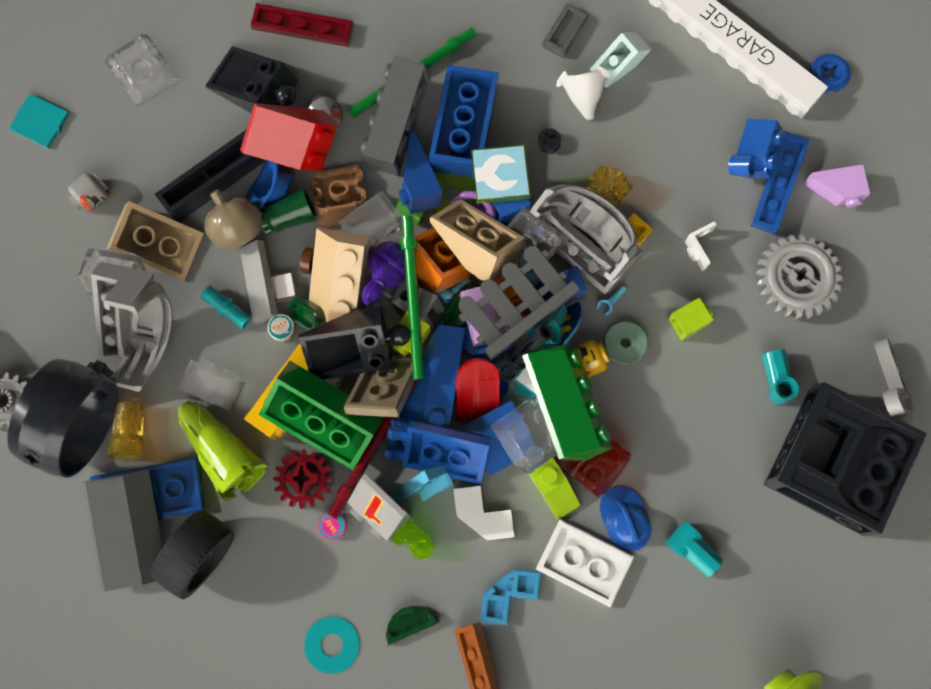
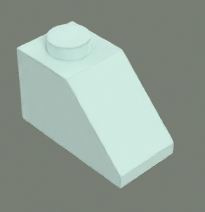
[590,31,652,88]

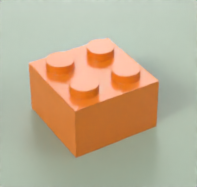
[414,228,472,295]

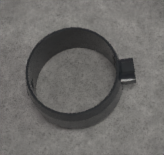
[7,359,118,478]

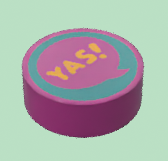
[318,513,347,540]

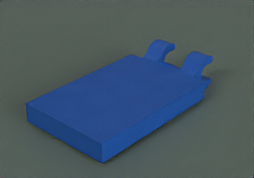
[384,418,491,485]

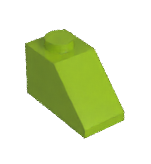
[528,457,581,520]

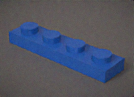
[750,131,810,235]

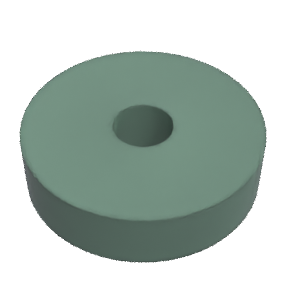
[604,322,647,365]

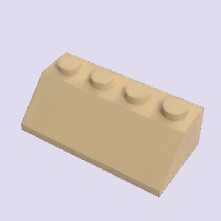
[309,227,371,323]

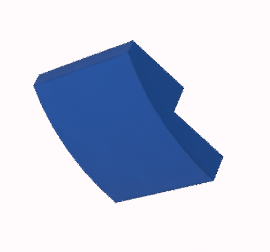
[464,400,537,476]

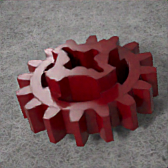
[273,449,334,510]

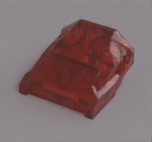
[554,438,632,499]

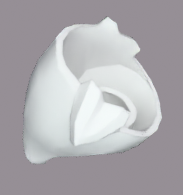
[556,65,611,120]

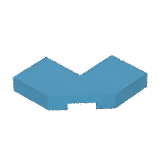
[480,569,541,625]

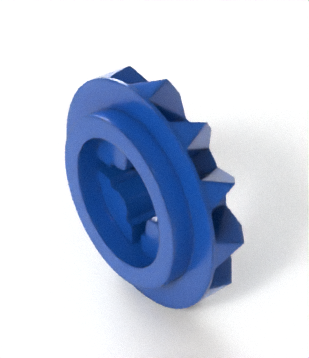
[809,54,851,93]

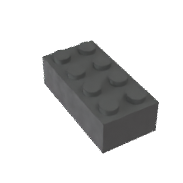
[361,56,429,177]

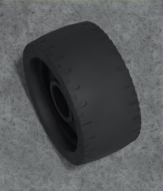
[150,509,235,599]

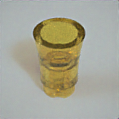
[106,401,145,461]

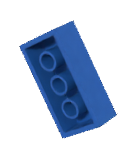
[429,65,498,178]

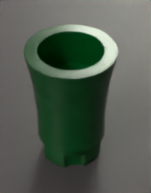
[260,187,317,235]

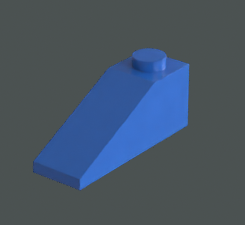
[399,131,442,214]

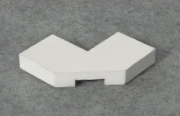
[453,486,514,541]

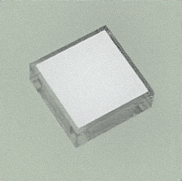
[270,271,298,303]

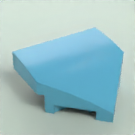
[392,466,454,502]

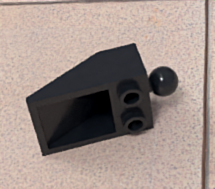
[205,46,299,114]
[298,306,410,379]

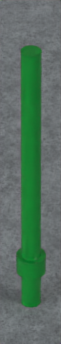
[347,27,477,118]
[401,216,424,380]

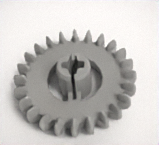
[755,234,844,319]

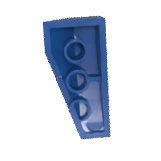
[399,324,465,429]

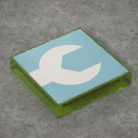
[471,145,531,204]

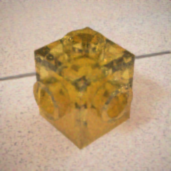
[585,165,633,206]

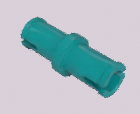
[200,285,252,330]

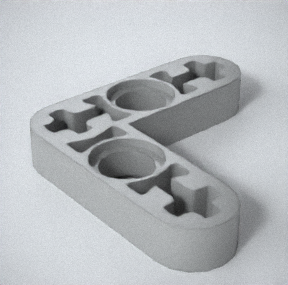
[874,338,914,416]

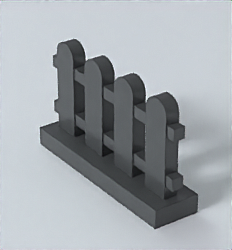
[458,246,580,360]

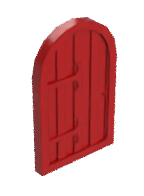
[455,358,500,422]

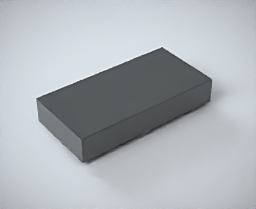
[542,3,589,59]

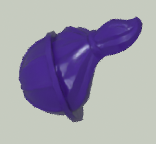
[362,241,406,305]

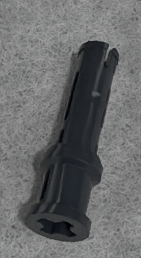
[495,324,553,382]

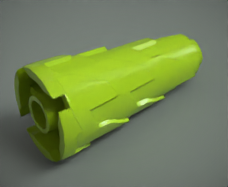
[178,401,268,501]

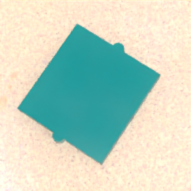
[9,94,69,149]

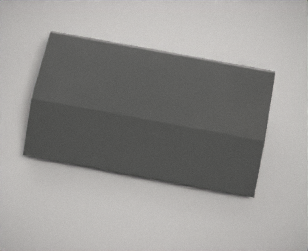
[83,469,163,591]

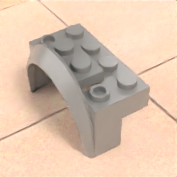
[527,183,643,294]
[91,261,173,392]

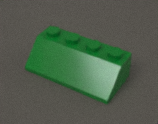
[523,345,612,461]
[259,361,384,470]

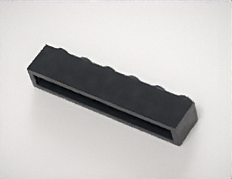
[155,104,284,222]

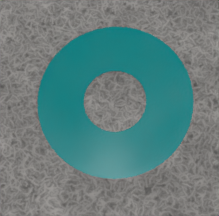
[304,617,359,674]

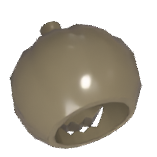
[204,189,263,250]

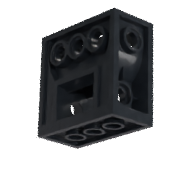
[764,382,927,536]

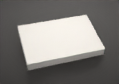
[536,519,634,607]

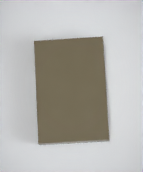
[344,356,415,417]

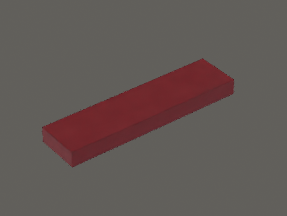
[250,3,354,47]

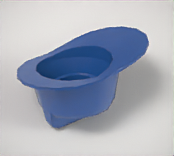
[245,160,293,210]
[600,486,652,551]

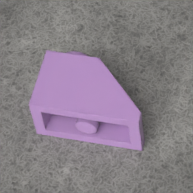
[804,164,870,208]

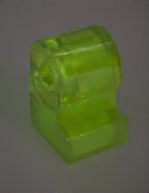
[391,519,434,559]

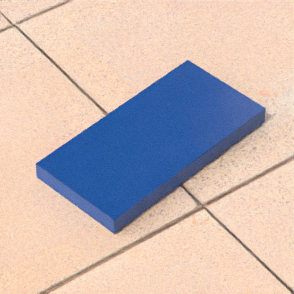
[90,457,206,520]

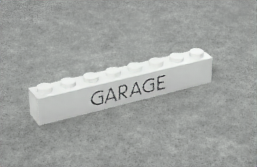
[649,0,828,119]

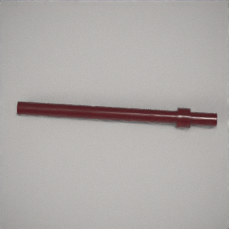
[328,380,418,519]

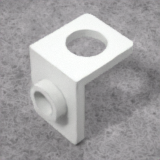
[685,221,717,271]

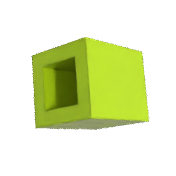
[668,297,714,341]

